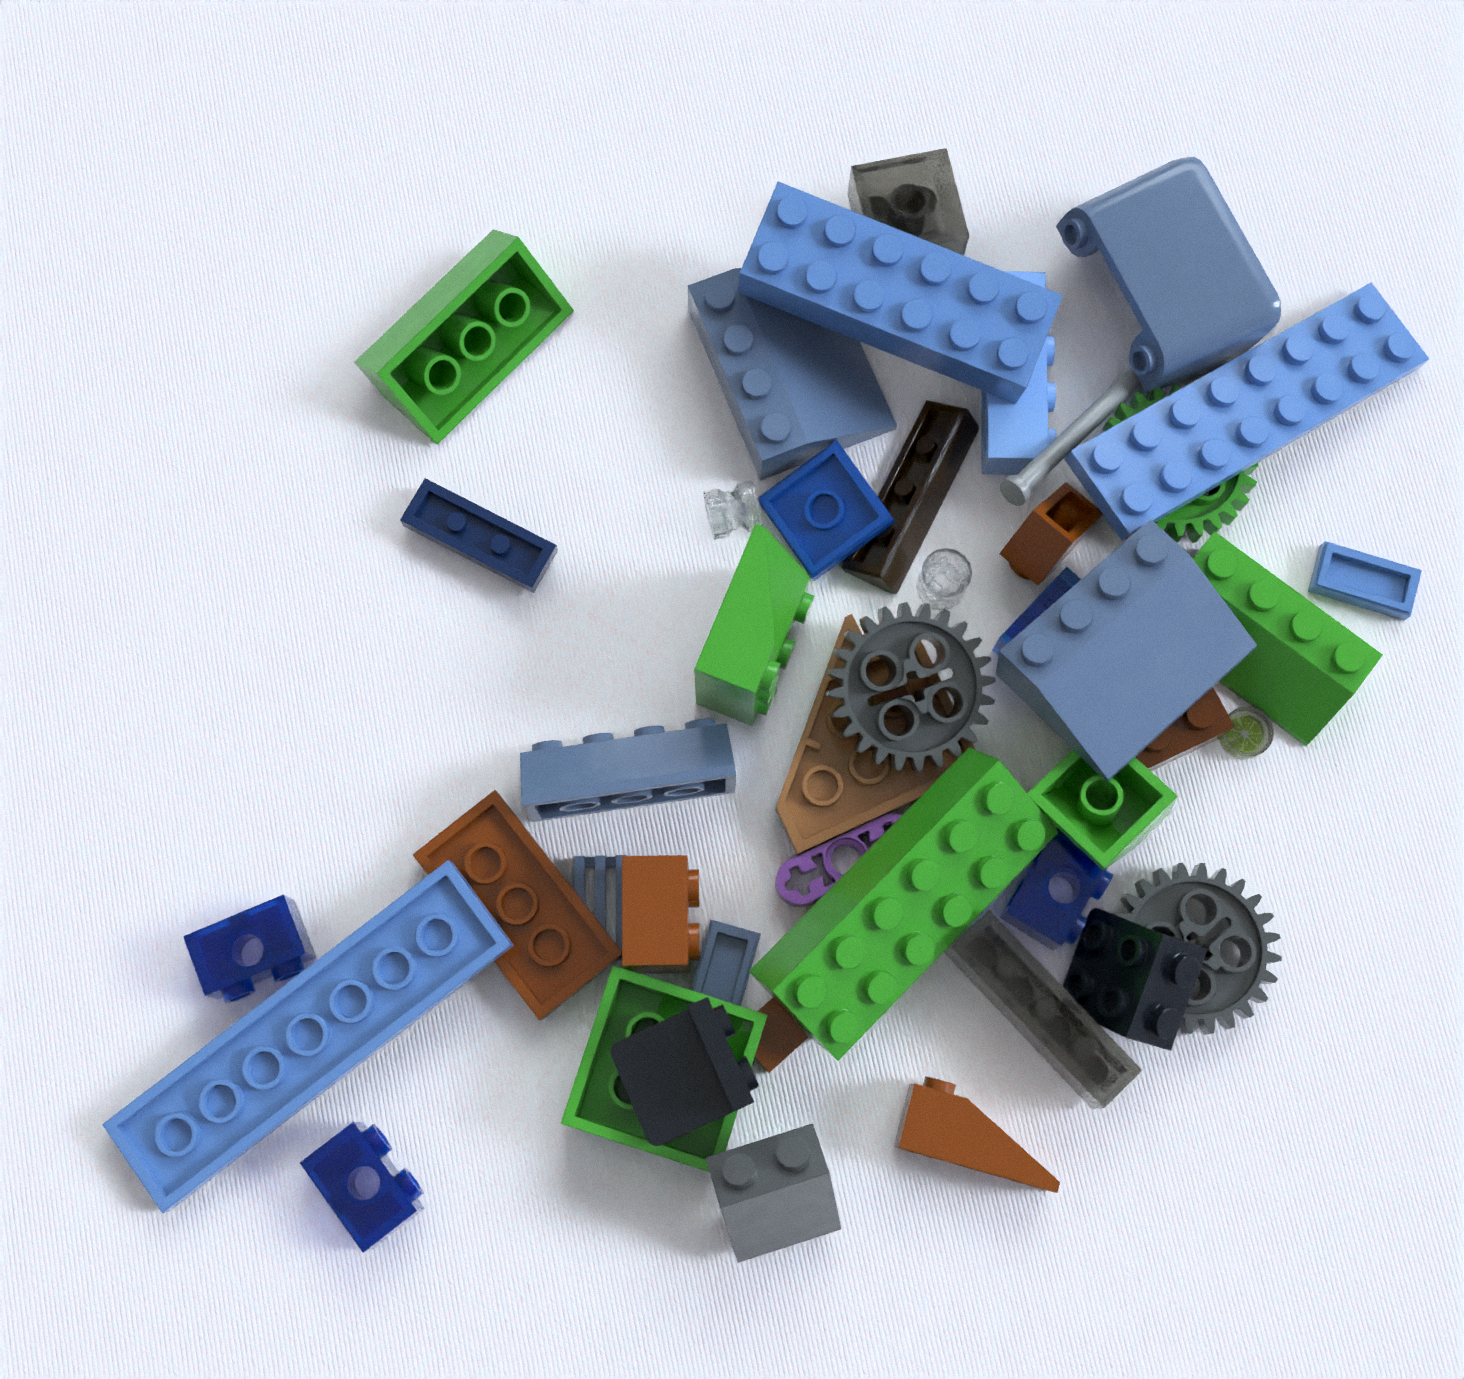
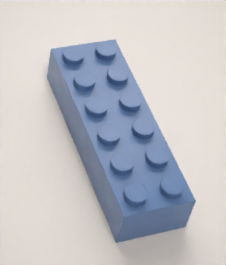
[738,181,1063,404]

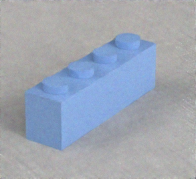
[981,271,1057,475]

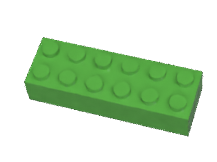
[748,747,1059,1061]

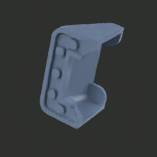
[1056,156,1281,392]

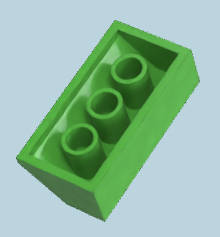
[354,229,574,444]
[1192,531,1383,746]

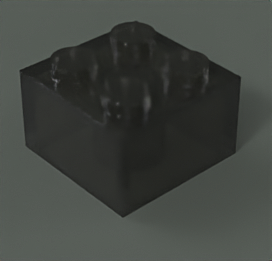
[847,148,969,255]

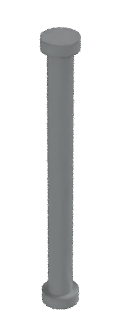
[1000,368,1141,506]

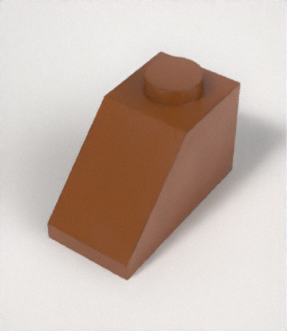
[999,482,1103,586]

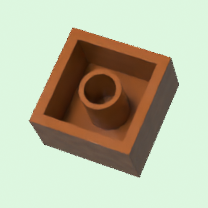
[622,855,700,974]

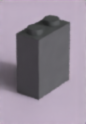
[705,1123,841,1263]

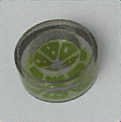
[1219,706,1274,760]

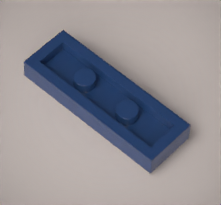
[400,478,558,593]

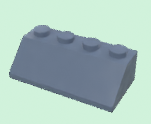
[520,718,736,822]

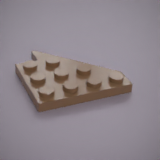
[775,614,976,856]

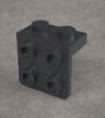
[1059,908,1207,1051]
[611,997,759,1146]

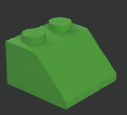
[1027,750,1178,870]

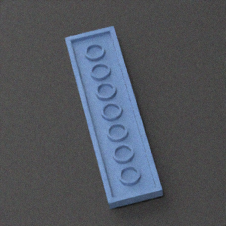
[1064,282,1429,542]
[102,860,514,1213]

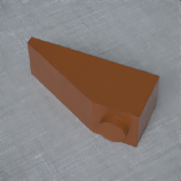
[894,1076,1060,1193]

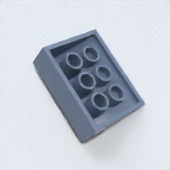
[688,268,897,481]
[996,519,1257,782]

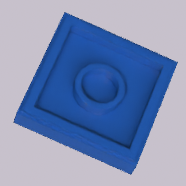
[756,440,896,581]

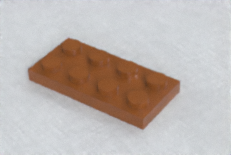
[412,790,622,1021]

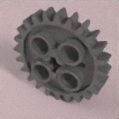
[825,602,996,771]
[1115,863,1282,1035]

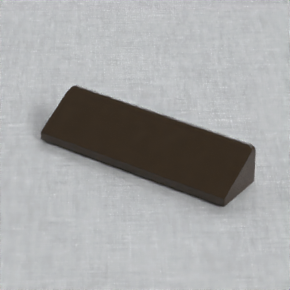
[841,400,979,594]

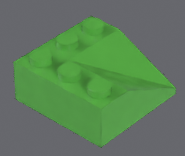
[694,524,815,726]
[561,965,767,1172]

